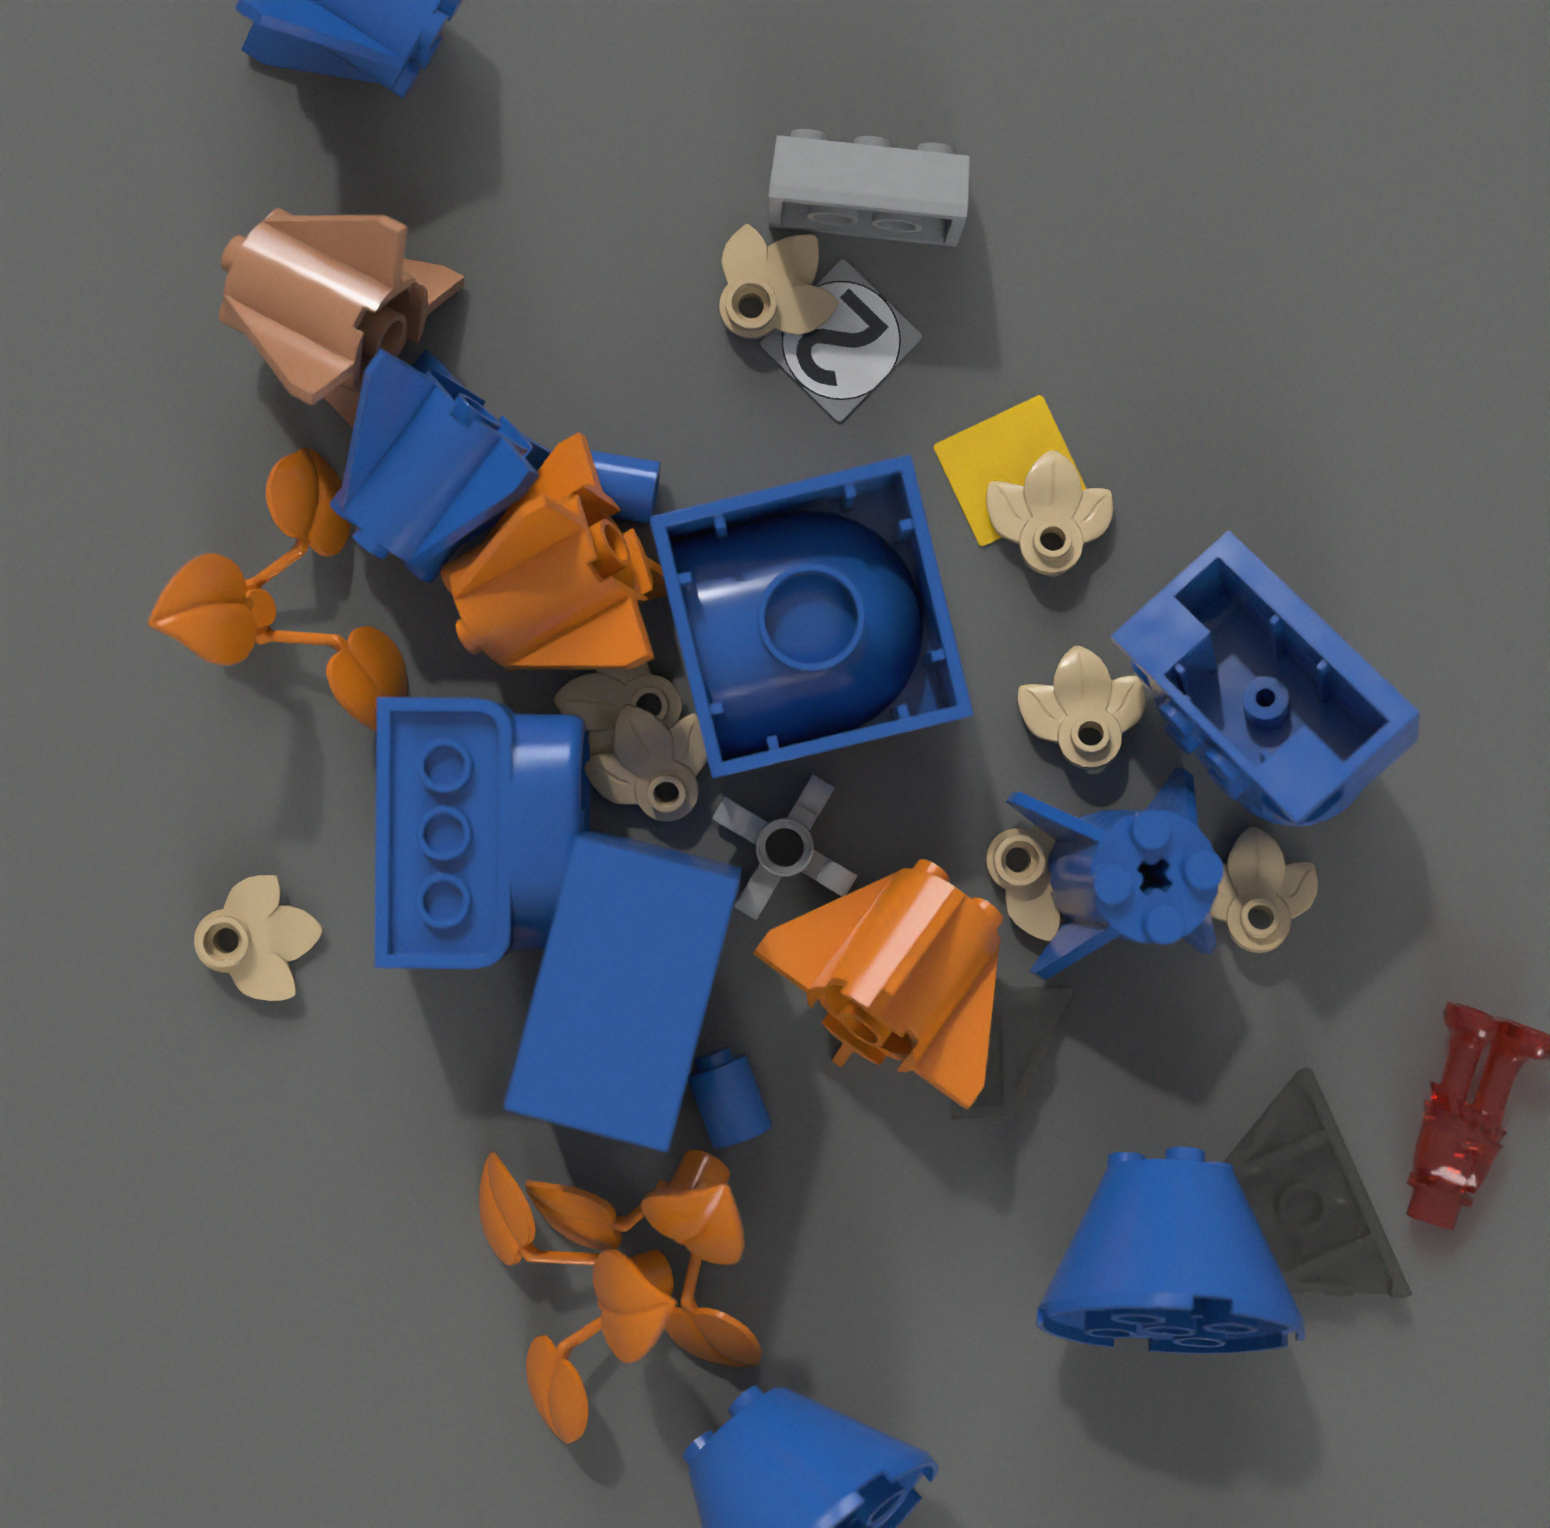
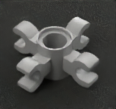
[712,774,857,920]

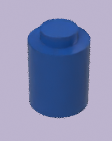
[590,450,661,525]
[687,1046,773,1149]

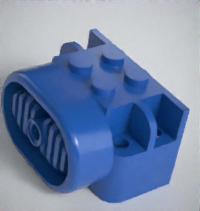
[1111,530,1420,827]
[375,697,590,969]

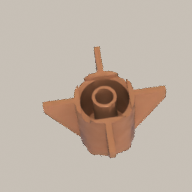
[219,208,465,428]

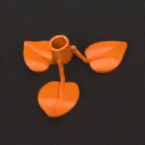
[148,446,408,732]
[524,1150,762,1367]
[479,1151,676,1445]

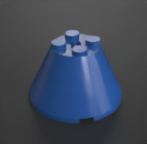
[1036,1147,1305,1354]
[682,1385,939,1528]

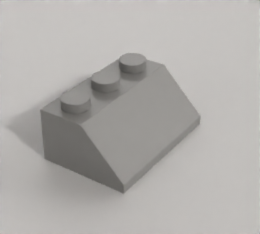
[769,129,970,247]

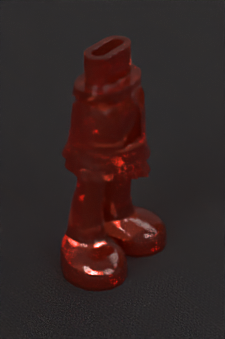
[1406,1001,1550,1230]

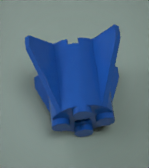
[235,0,464,99]
[329,349,552,583]
[1005,768,1224,981]

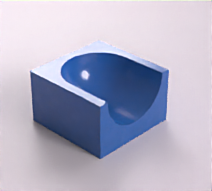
[650,454,974,778]
[504,829,742,1152]

